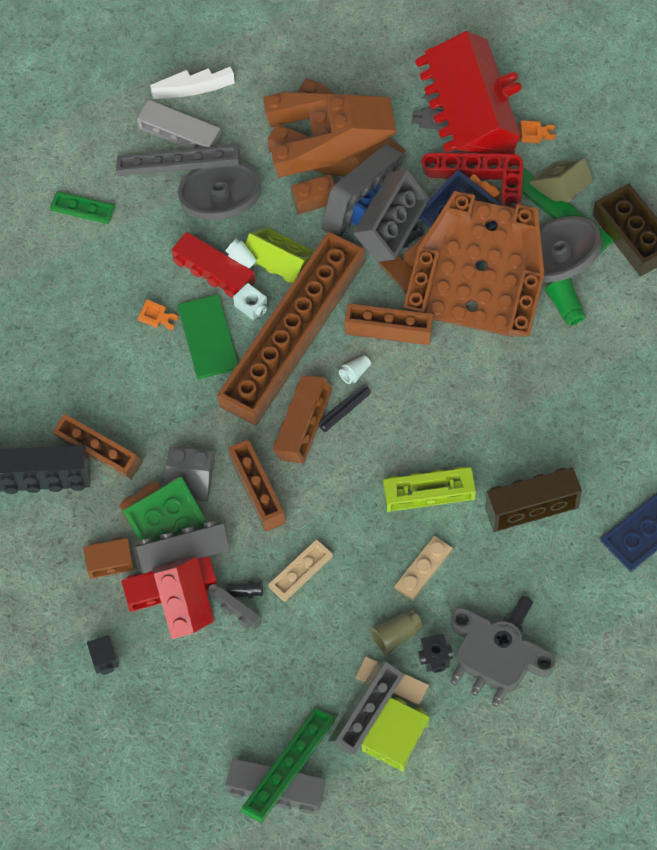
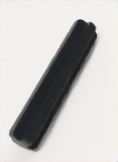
[318,384,371,432]

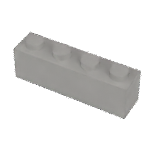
[137,100,222,149]

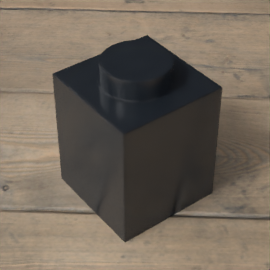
[87,635,119,675]

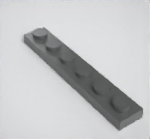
[116,145,240,176]

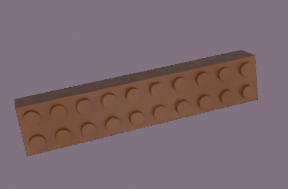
[217,231,365,426]

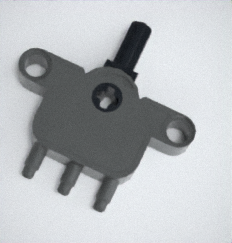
[450,596,555,707]

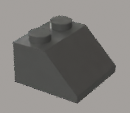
[164,446,215,502]

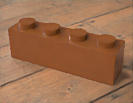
[345,303,433,345]
[273,375,332,464]
[53,414,142,480]
[228,439,286,532]

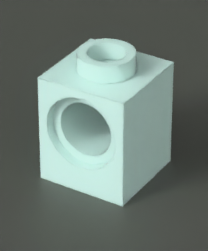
[233,283,268,321]

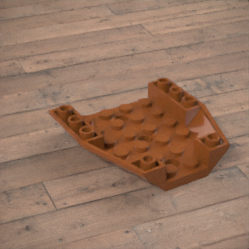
[403,191,544,337]

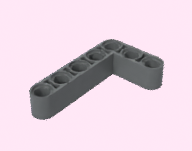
[322,144,405,237]

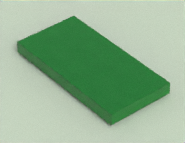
[177,295,238,380]

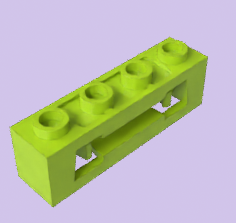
[383,466,476,512]

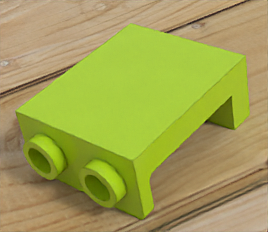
[361,697,430,772]

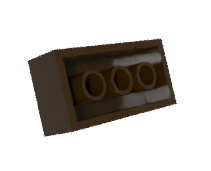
[592,183,657,277]
[485,467,582,532]

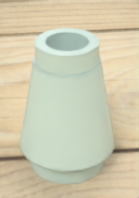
[226,238,257,269]
[339,355,371,384]

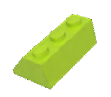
[245,227,315,283]

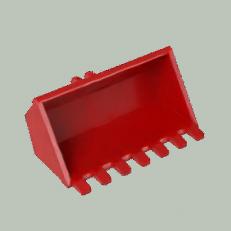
[415,31,522,154]

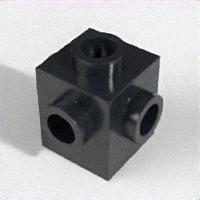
[418,634,453,673]

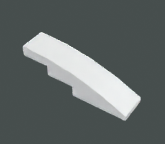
[150,67,235,99]

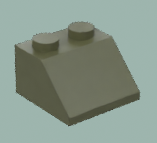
[530,158,593,202]

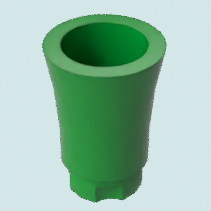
[545,278,586,327]

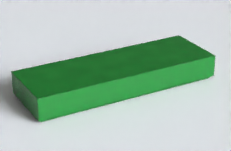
[50,191,116,225]

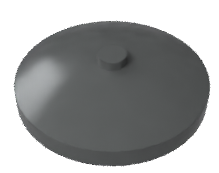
[178,162,261,220]
[540,216,603,282]

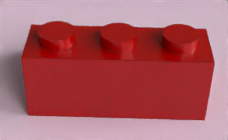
[152,556,214,639]

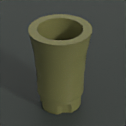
[370,609,423,656]

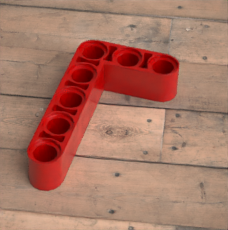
[421,153,524,209]

